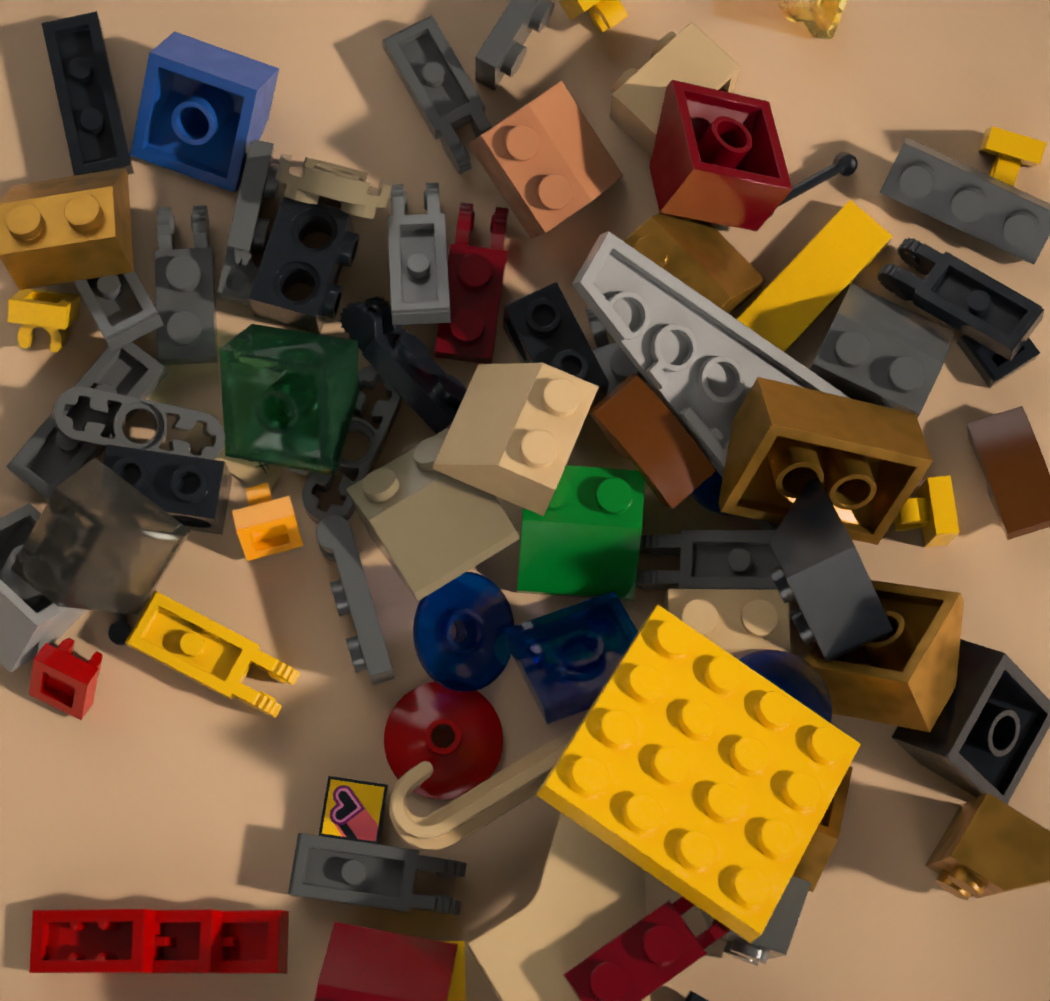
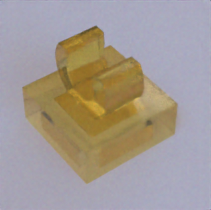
[778,0,847,39]

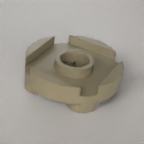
[275,154,393,219]

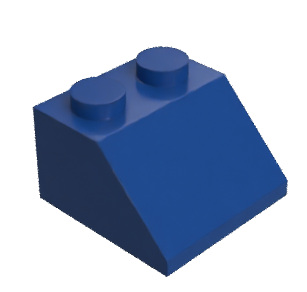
[130,31,280,193]

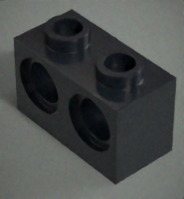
[249,194,360,335]
[503,282,609,410]
[95,444,232,535]

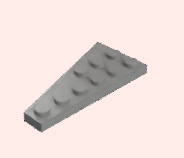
[572,231,850,530]

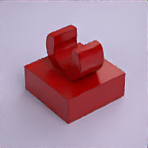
[28,638,103,720]

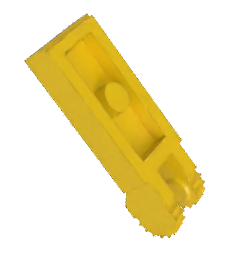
[125,590,300,718]

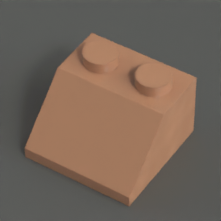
[468,81,623,239]

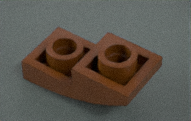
[589,373,716,509]
[967,406,1050,540]

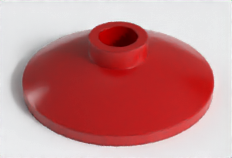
[384,681,503,800]

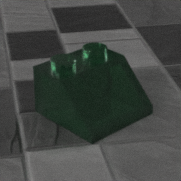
[219,324,359,475]

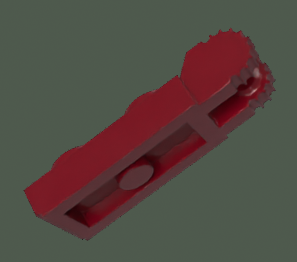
[435,202,509,364]
[563,896,731,1001]

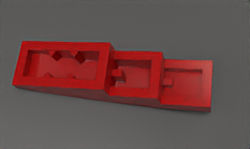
[29,909,289,974]

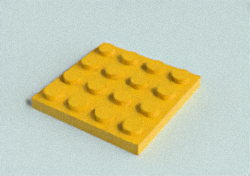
[536,605,861,943]

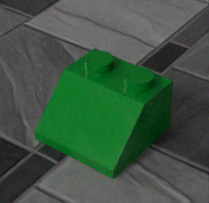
[517,465,645,601]

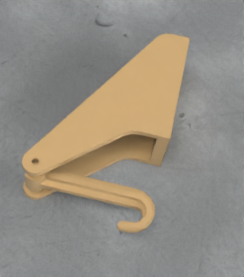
[389,704,650,1001]

